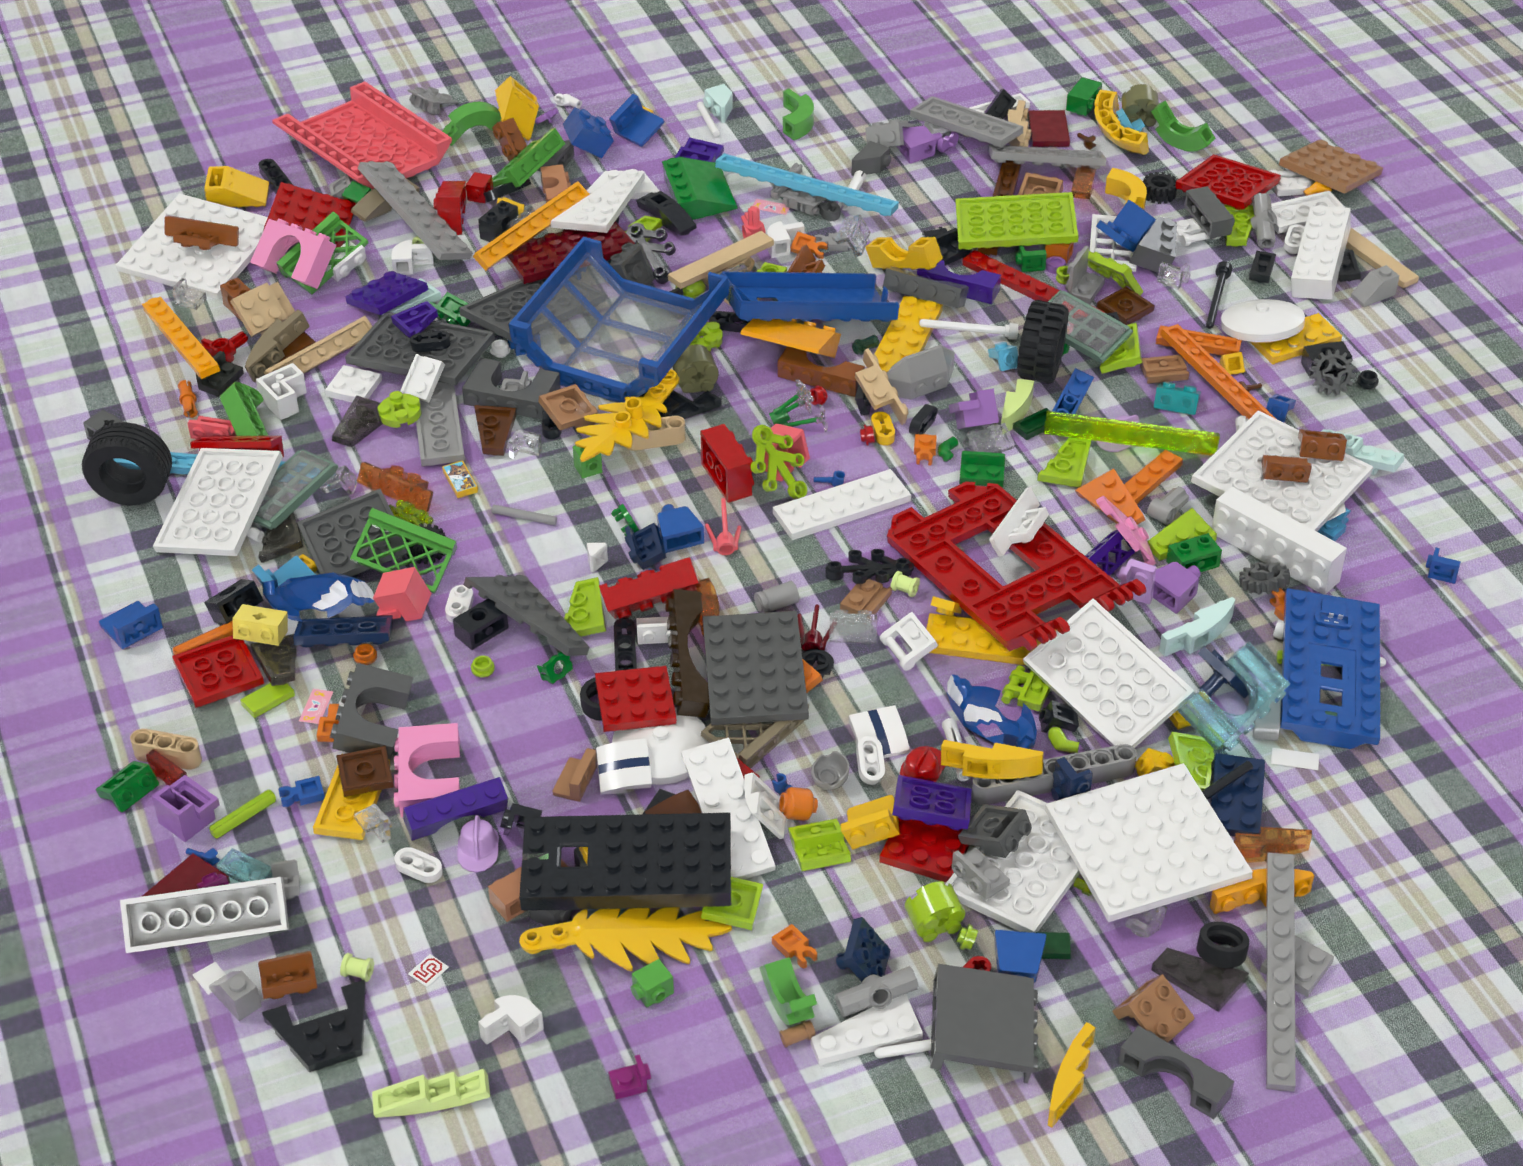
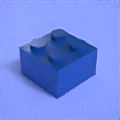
[562,107,614,158]

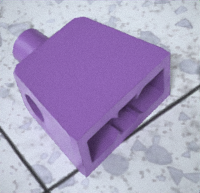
[896,126,942,164]
[1153,562,1201,614]

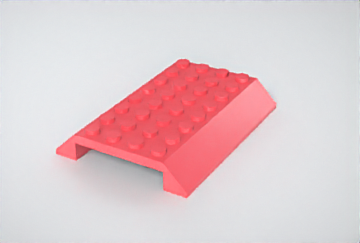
[272,81,452,190]

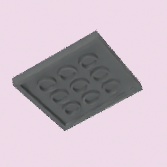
[297,489,411,577]

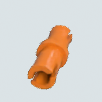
[178,380,198,418]

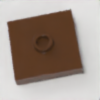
[1096,286,1155,325]
[336,746,394,797]

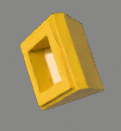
[1219,352,1245,375]

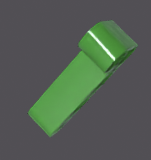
[220,382,269,436]

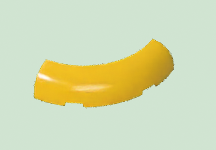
[1094,90,1149,155]

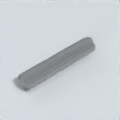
[770,163,803,199]

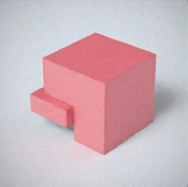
[756,424,810,482]
[373,567,432,621]

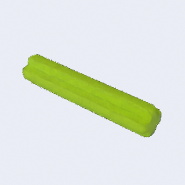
[209,789,276,839]

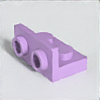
[1118,558,1156,606]

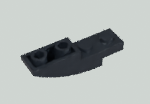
[636,191,697,236]

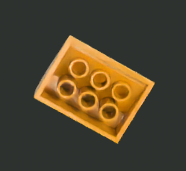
[740,319,841,358]

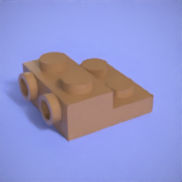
[1018,172,1063,195]
[538,384,598,431]

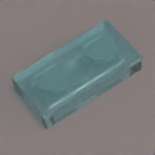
[216,848,272,883]

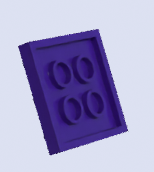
[345,271,429,315]
[892,775,972,830]

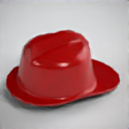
[900,746,945,782]

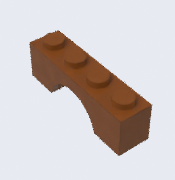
[778,346,865,397]

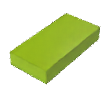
[240,677,295,719]

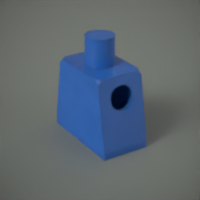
[657,504,704,553]
[994,930,1046,982]

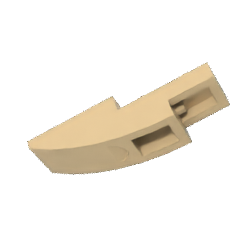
[1008,100,1031,147]

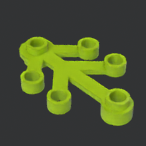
[751,425,808,499]

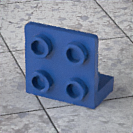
[609,94,665,147]
[1096,200,1156,252]
[99,601,163,650]

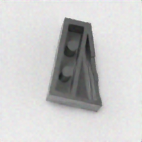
[1129,216,1177,275]

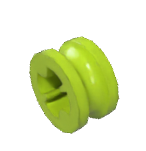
[1056,266,1069,285]

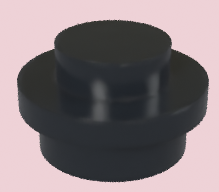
[1357,370,1379,389]

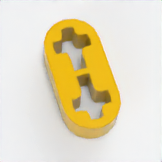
[871,412,895,445]

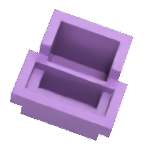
[949,388,999,429]
[152,775,220,842]

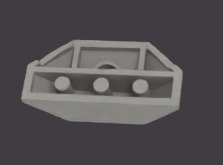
[886,345,955,400]

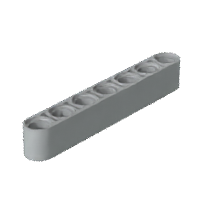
[971,744,1137,805]

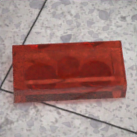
[146,749,187,786]

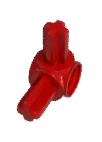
[201,331,248,363]

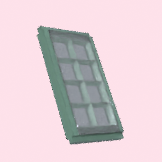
[1048,290,1133,363]
[253,449,339,530]

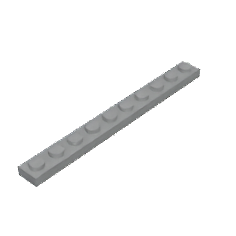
[1266,853,1296,1092]

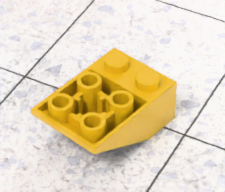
[495,76,539,141]
[204,166,269,208]

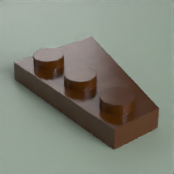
[474,405,517,456]

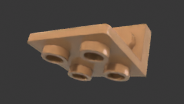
[1112,974,1194,1042]

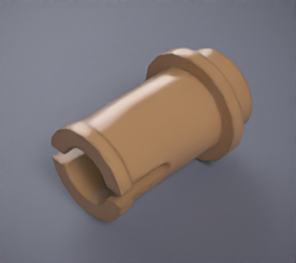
[779,1020,816,1048]

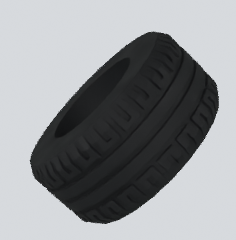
[81,422,172,506]

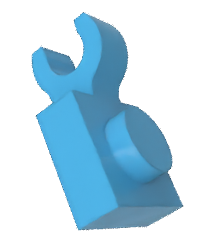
[1317,508,1351,541]

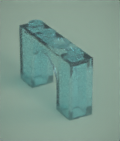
[1177,642,1290,753]

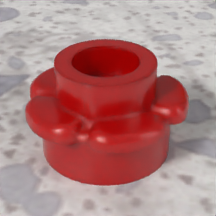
[809,385,828,406]
[860,424,875,446]

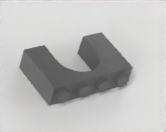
[462,358,561,420]
[330,663,413,760]

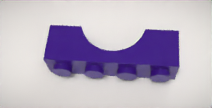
[917,260,1001,304]
[403,777,508,841]

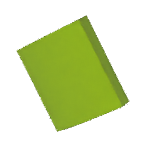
[788,818,851,871]

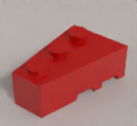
[433,181,467,235]

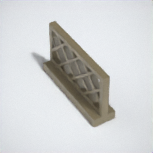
[701,704,809,769]

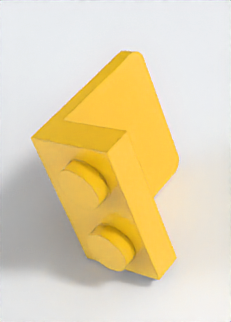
[840,795,900,850]

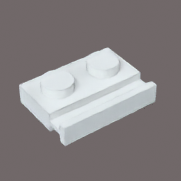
[400,354,445,403]

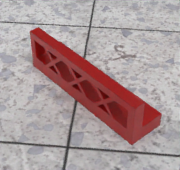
[190,435,284,457]

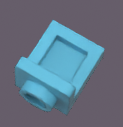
[1116,109,1145,132]
[988,342,1018,371]

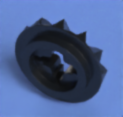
[802,649,834,679]

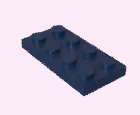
[293,615,393,648]
[1210,753,1265,840]

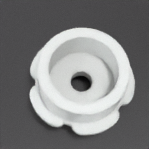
[490,340,511,358]

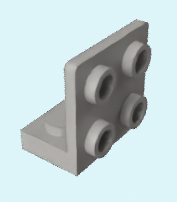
[1065,246,1105,305]

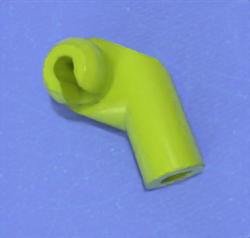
[1048,727,1080,753]

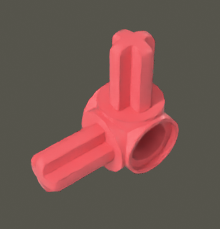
[741,206,766,238]

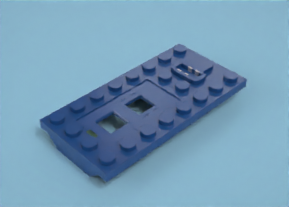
[1280,588,1380,749]

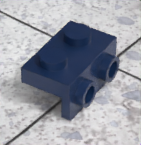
[624,523,667,570]
[1051,757,1093,801]

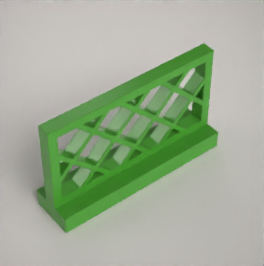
[493,128,566,187]
[276,212,368,295]
[350,508,457,594]

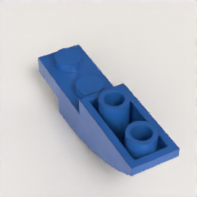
[1047,368,1094,430]

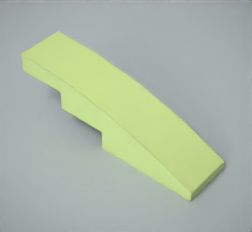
[372,1069,490,1118]

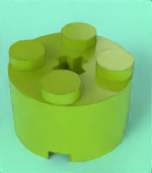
[904,881,965,942]

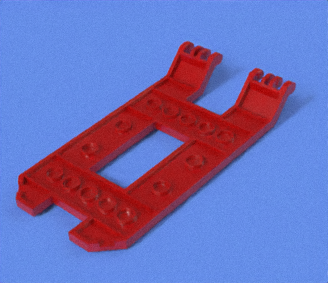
[887,482,1147,651]

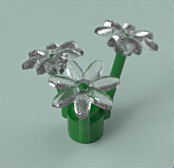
[769,379,828,432]

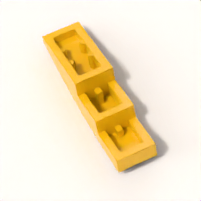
[1047,1022,1096,1128]

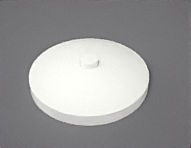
[1221,299,1305,342]
[612,707,709,785]

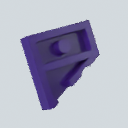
[391,301,438,338]

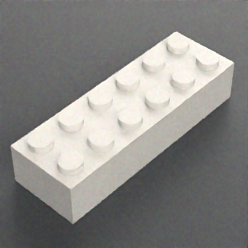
[1291,206,1351,299]
[1212,487,1347,595]
[120,877,289,953]

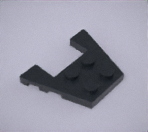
[639,389,722,419]
[262,980,366,1073]

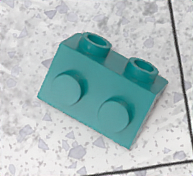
[1154,382,1201,415]

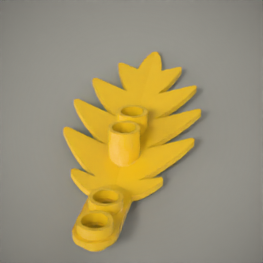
[575,369,679,462]
[519,907,732,971]

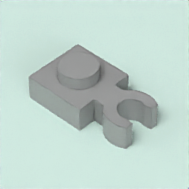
[815,232,848,251]

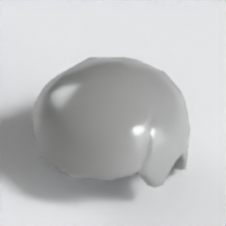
[811,751,849,790]

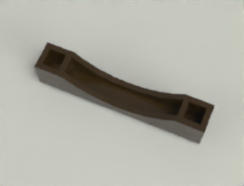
[665,589,710,718]

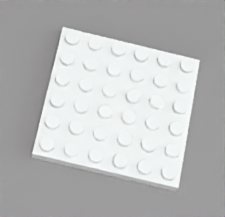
[116,193,268,300]
[1191,410,1373,532]
[1045,763,1253,922]

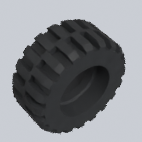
[1017,300,1069,384]

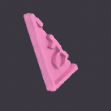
[1096,496,1156,565]

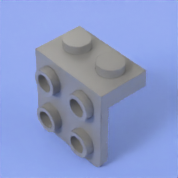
[865,119,914,147]

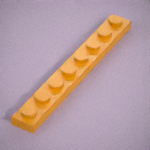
[473,181,590,271]
[142,296,220,379]

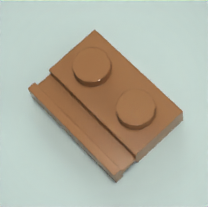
[1140,355,1189,384]
[840,579,892,622]

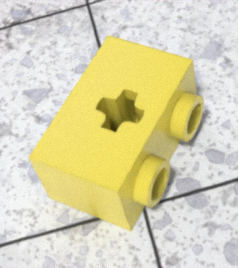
[233,604,288,646]

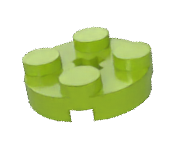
[690,322,723,351]
[377,391,421,428]

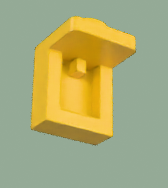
[1135,748,1175,776]

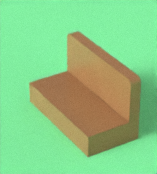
[552,748,597,802]

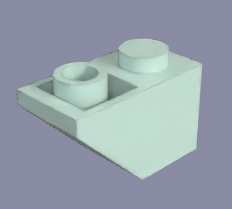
[703,84,733,123]

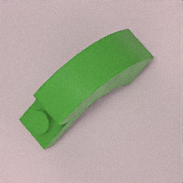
[783,89,814,141]
[1151,100,1216,151]
[442,102,501,146]
[759,957,817,1025]

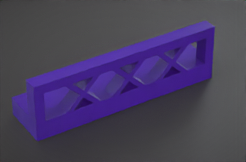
[1085,530,1135,576]

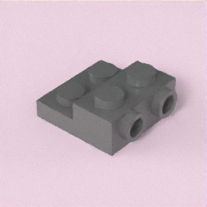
[610,243,655,286]
[958,804,1032,858]

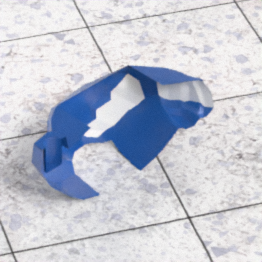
[262,572,374,622]
[947,675,1037,749]

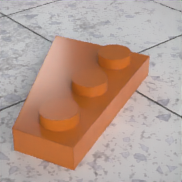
[1075,469,1146,525]

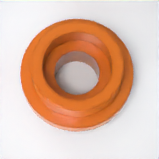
[353,643,377,665]

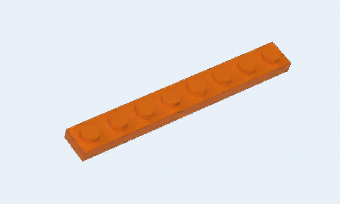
[1160,324,1276,419]

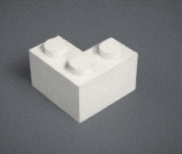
[256,363,307,420]

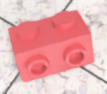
[187,416,236,439]

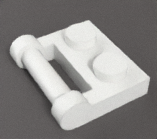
[1269,169,1314,197]
[1176,218,1221,247]
[880,612,938,671]

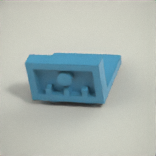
[252,556,315,586]

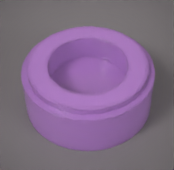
[1046,256,1066,274]

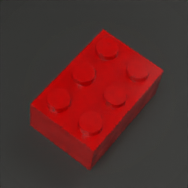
[700,424,754,503]

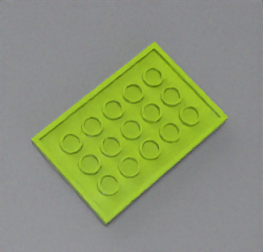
[955,192,1078,250]

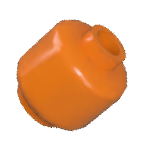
[779,787,818,821]

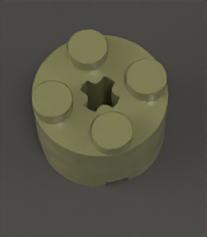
[1121,84,1159,127]
[672,345,719,393]

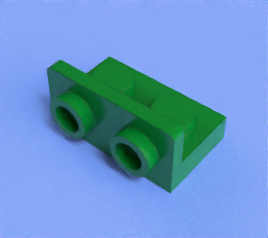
[959,451,1005,487]
[95,761,159,812]

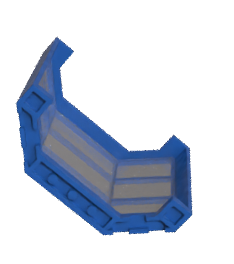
[509,237,729,403]

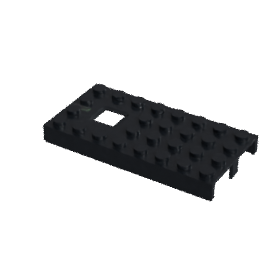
[519,812,732,911]

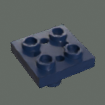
[1198,646,1251,699]
[836,917,891,992]

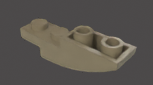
[351,178,420,222]
[245,309,310,382]

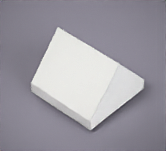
[587,543,608,573]

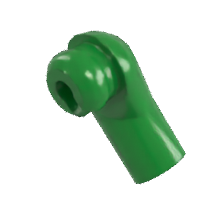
[938,436,959,462]

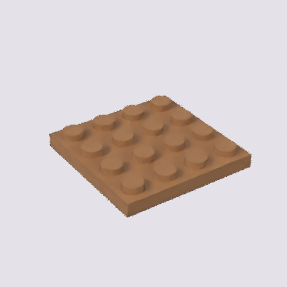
[1279,140,1383,194]

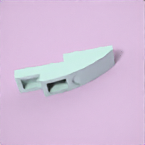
[1321,429,1404,475]
[1159,597,1235,657]

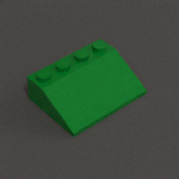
[662,157,738,220]

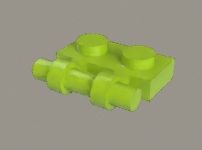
[1001,665,1051,712]

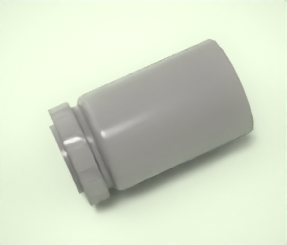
[754,581,799,613]

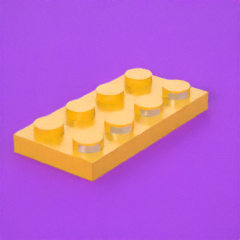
[1250,313,1342,364]

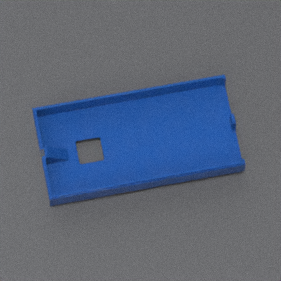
[720,272,900,322]

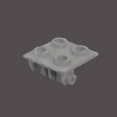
[407,87,458,115]
[781,188,826,216]

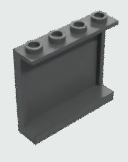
[930,963,1038,1083]

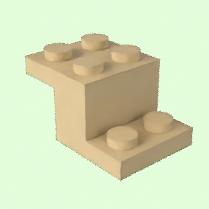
[230,282,295,337]

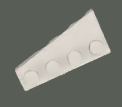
[811,994,923,1066]

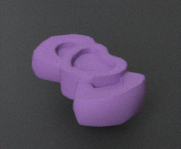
[535,107,559,124]
[936,131,959,153]

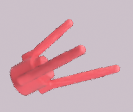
[705,498,742,555]

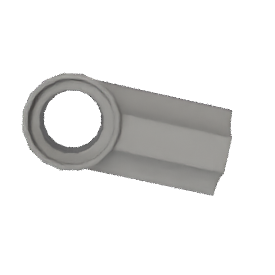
[1147,486,1189,525]

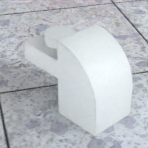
[767,221,804,258]
[391,240,434,275]
[478,995,544,1044]

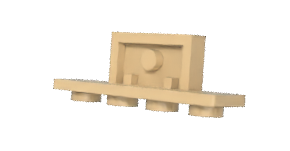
[855,348,908,425]

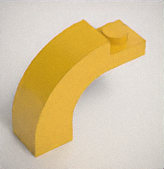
[1105,167,1147,210]

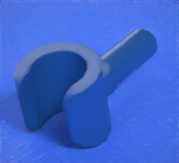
[814,470,845,487]
[772,773,792,793]
[186,848,221,866]

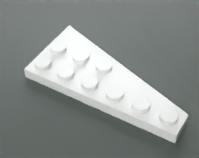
[551,169,645,233]

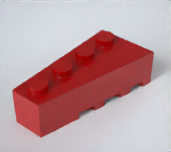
[599,557,702,619]

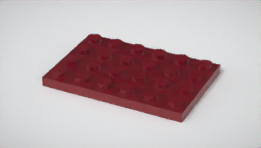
[505,221,635,284]

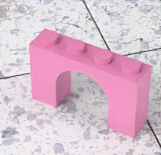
[250,218,336,289]
[394,723,460,817]

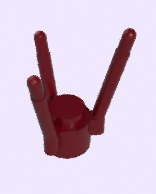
[797,604,837,651]

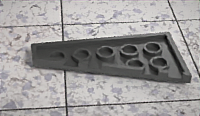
[463,575,590,656]

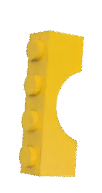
[865,237,943,270]

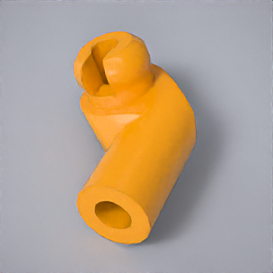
[1303,182,1332,196]

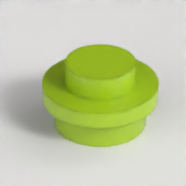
[471,656,495,677]
[956,924,978,950]

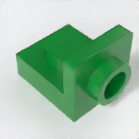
[1015,245,1047,272]

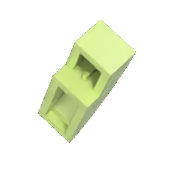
[1000,379,1034,435]

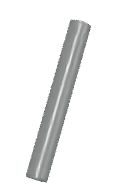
[491,505,557,525]

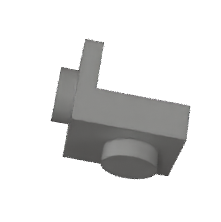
[500,371,532,391]
[271,860,300,900]

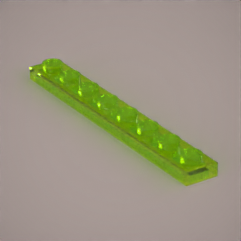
[1044,411,1220,456]

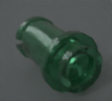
[852,335,879,355]

